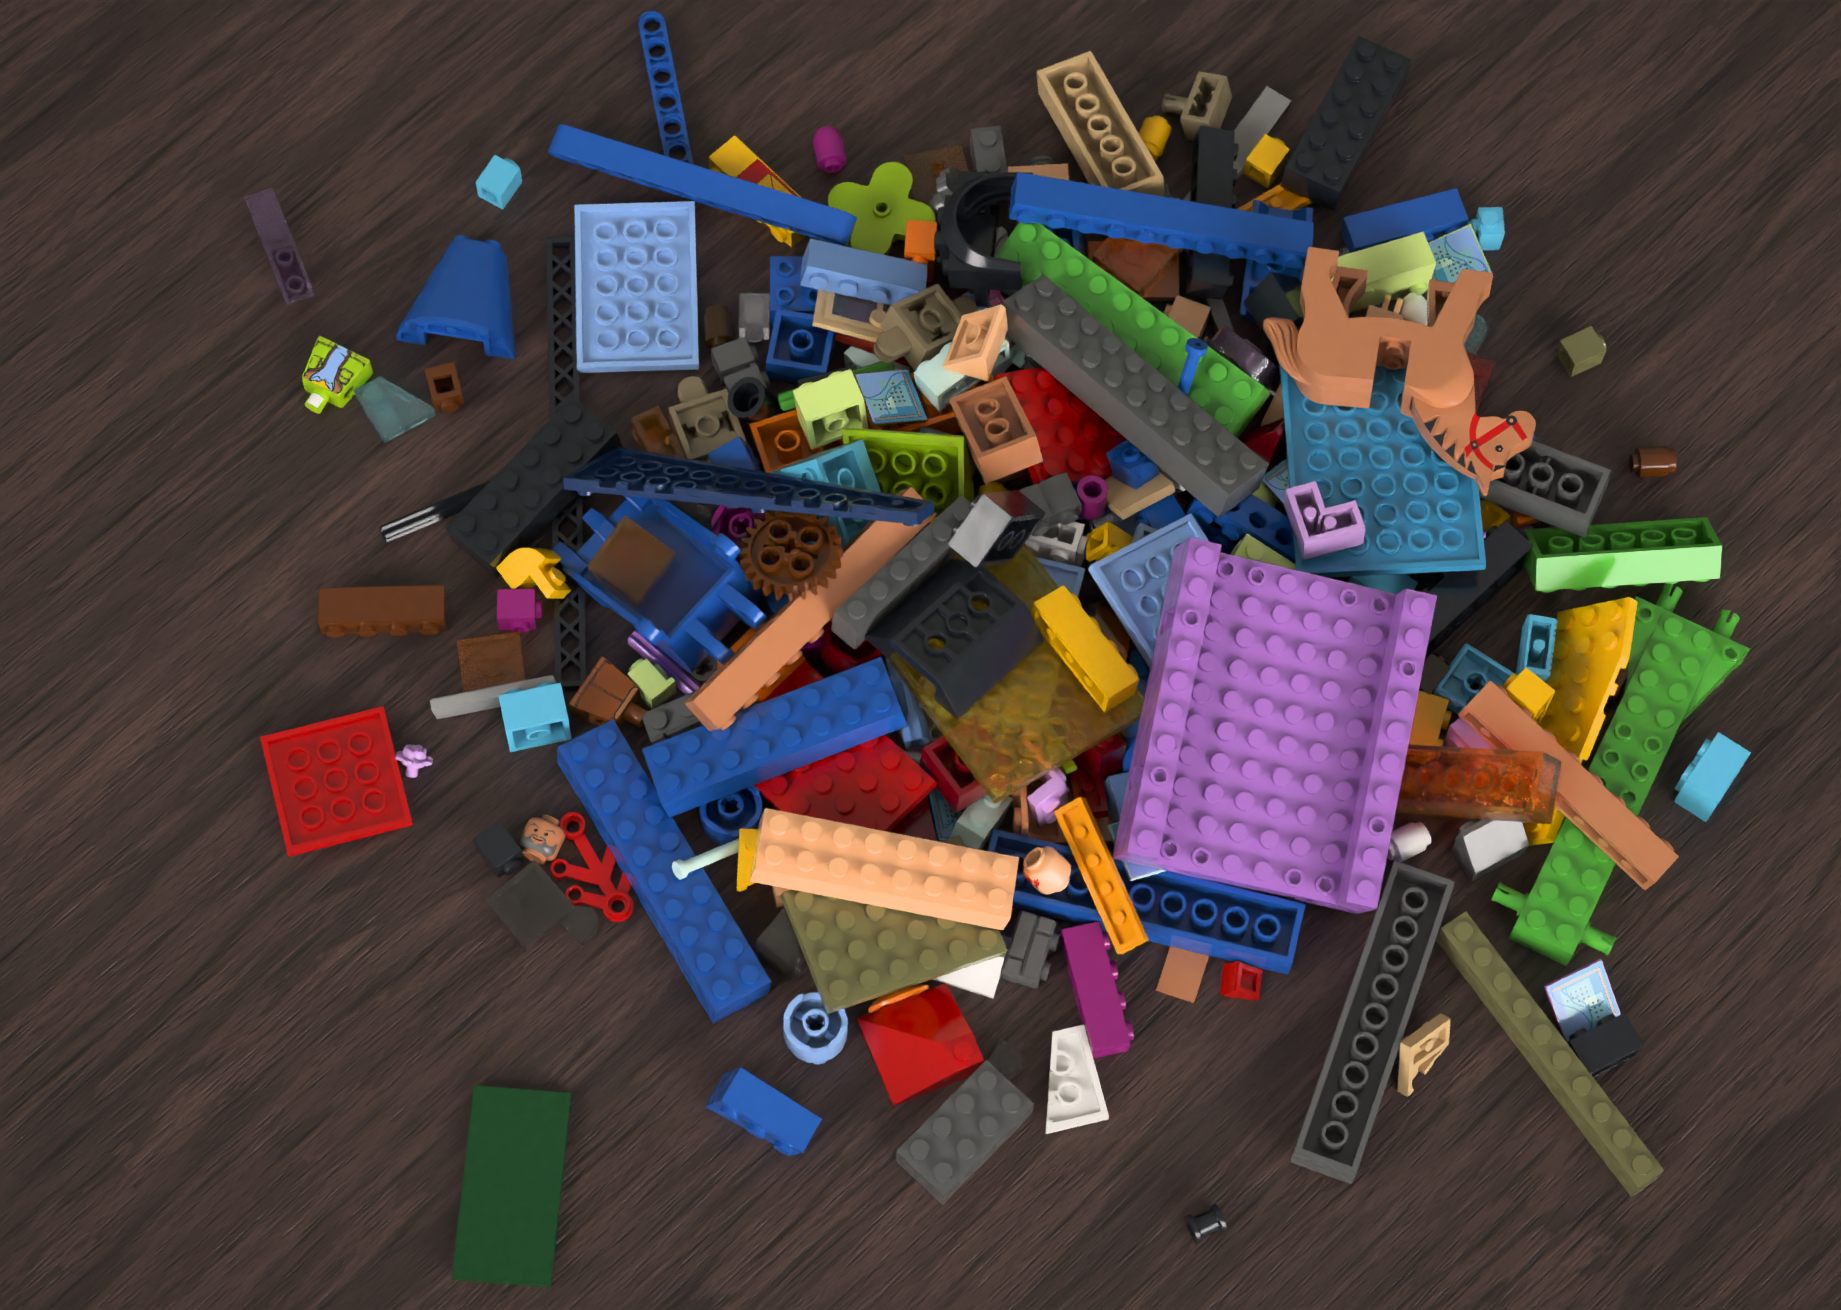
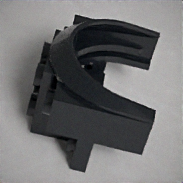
[934,171,1033,307]

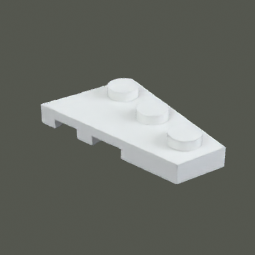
[1045,1024,1109,1134]

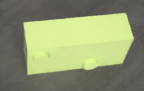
[1331,232,1436,313]

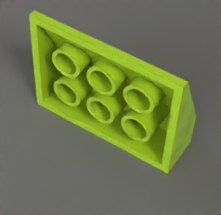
[843,428,974,518]

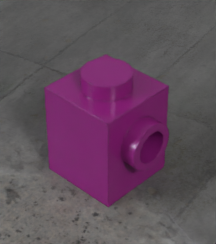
[497,589,543,633]

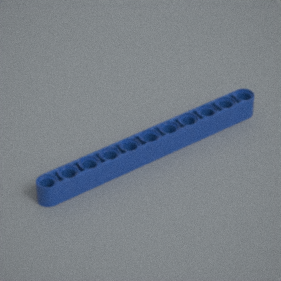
[548,124,857,247]

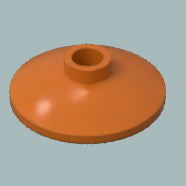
[868,984,929,1013]

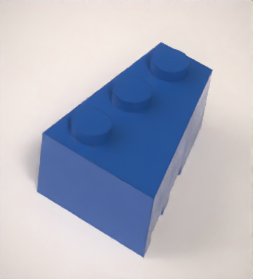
[705,1067,822,1156]

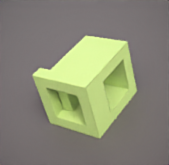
[627,658,677,710]

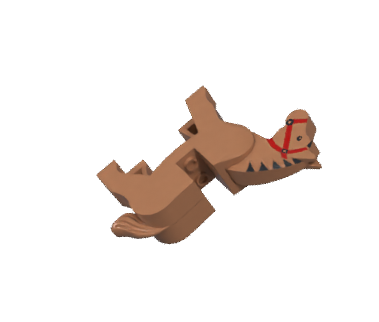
[1263,247,1536,496]

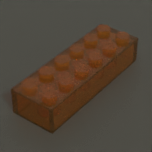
[1395,744,1562,824]

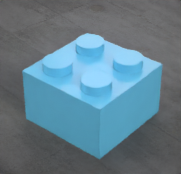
[498,682,572,752]
[1674,732,1751,822]

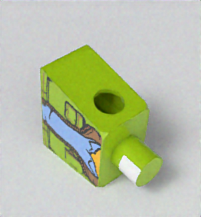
[302,336,373,414]

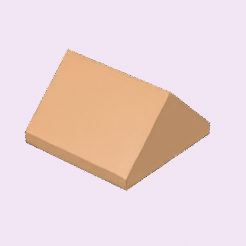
[943,305,1008,381]

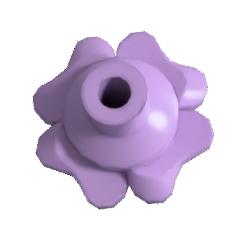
[395,744,433,778]

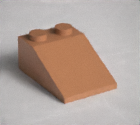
[949,376,1043,484]

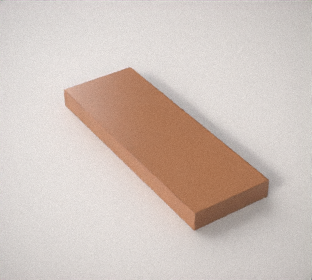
[1156,946,1209,1003]

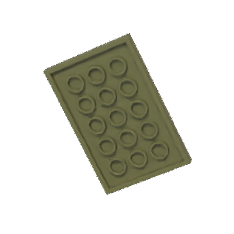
[780,835,1008,1014]

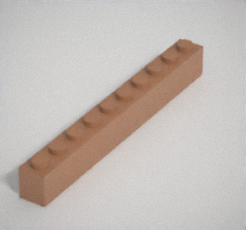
[684,486,936,731]

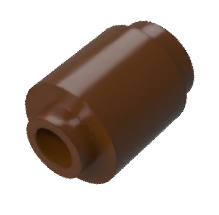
[1629,446,1677,478]

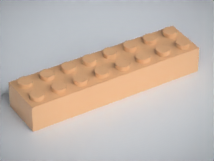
[750,808,1019,930]

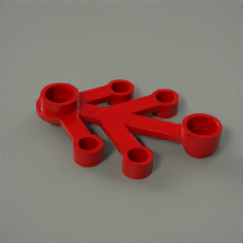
[550,812,634,923]

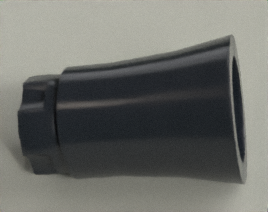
[728,377,788,422]

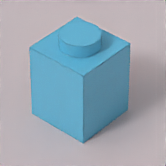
[476,155,522,209]

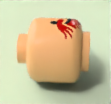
[1023,846,1071,894]

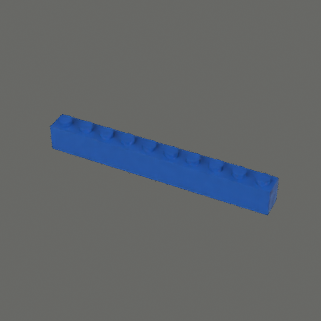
[1009,172,1314,269]

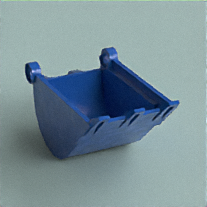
[552,495,767,673]

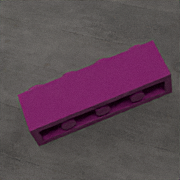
[1060,921,1134,1059]

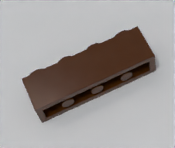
[318,585,447,638]

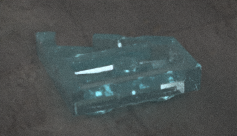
[354,376,436,443]

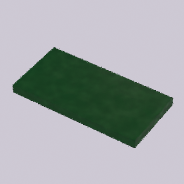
[452,1085,572,1288]

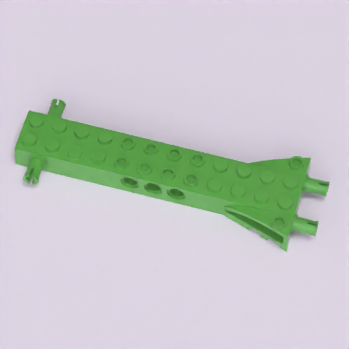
[1491,584,1750,966]

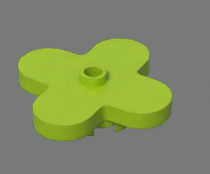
[828,162,936,256]

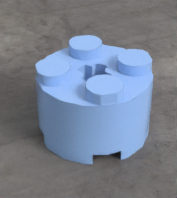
[783,992,848,1065]

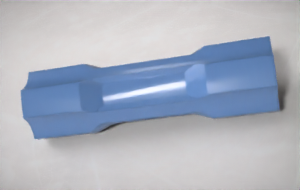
[886,652,930,748]

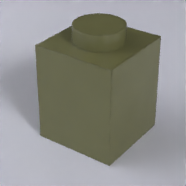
[1555,326,1607,378]

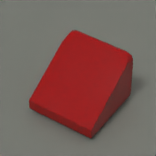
[1220,961,1263,1001]

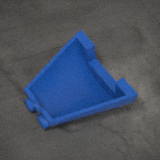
[396,235,516,360]

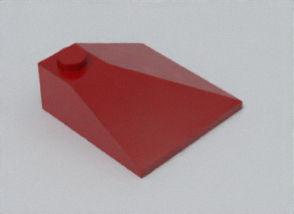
[857,983,984,1107]

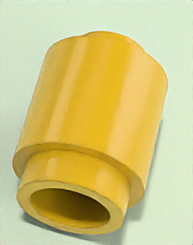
[1139,116,1172,161]

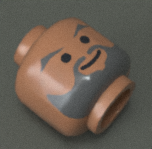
[518,814,566,864]

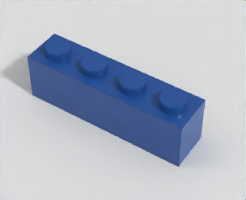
[1340,188,1468,253]

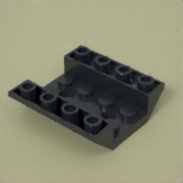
[865,559,1044,720]

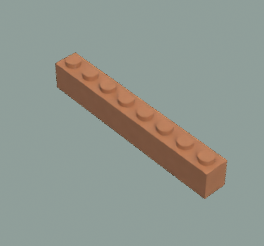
[1458,680,1679,890]

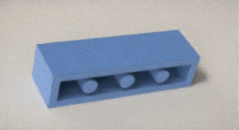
[800,239,927,305]

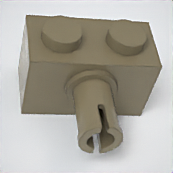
[1162,71,1232,141]

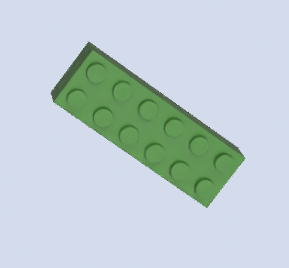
[1524,517,1722,593]

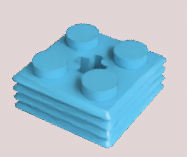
[1433,643,1517,714]

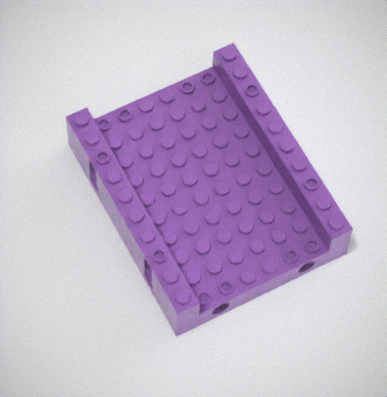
[1112,537,1437,914]

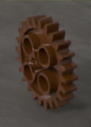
[739,511,843,601]

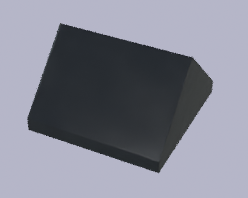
[1244,272,1304,349]

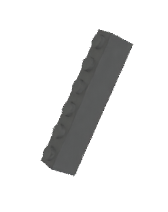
[831,495,971,650]

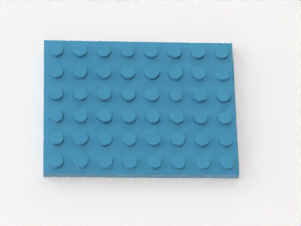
[1279,364,1486,578]

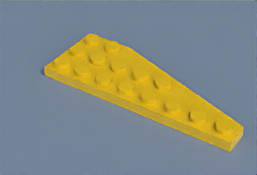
[1524,597,1638,846]

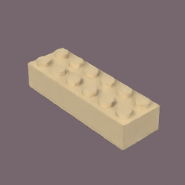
[1036,51,1165,197]

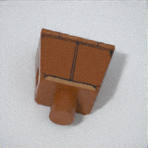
[569,657,648,730]

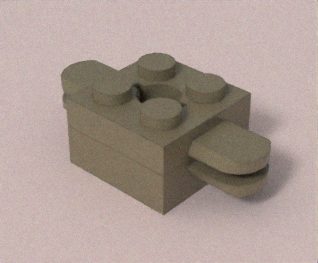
[873,284,978,371]
[668,376,747,463]

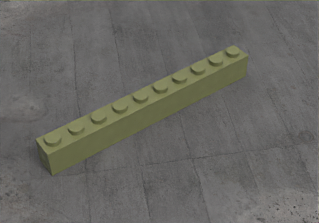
[1436,911,1664,1197]

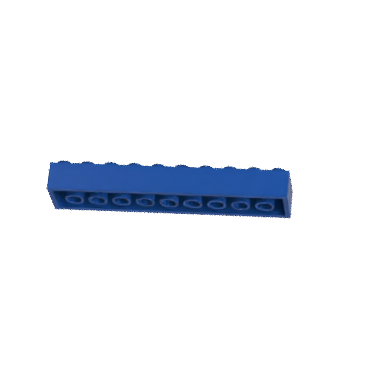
[557,720,771,1024]
[988,829,1306,975]

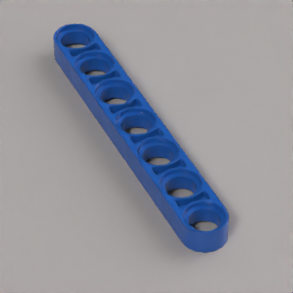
[639,11,694,165]

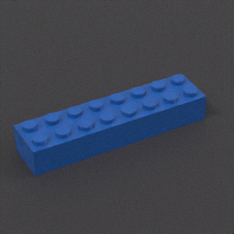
[642,657,908,818]

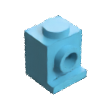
[1467,207,1505,250]

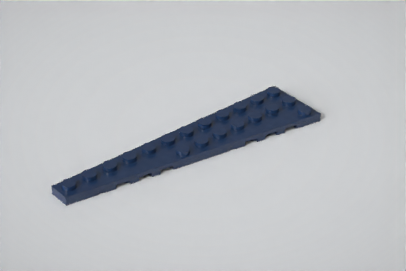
[563,446,934,526]

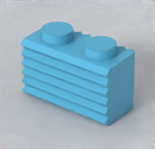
[1516,614,1558,684]

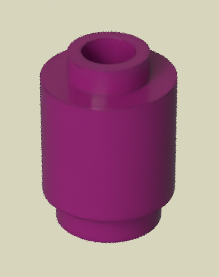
[813,126,847,173]

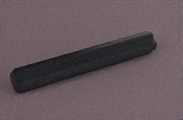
[379,481,490,542]

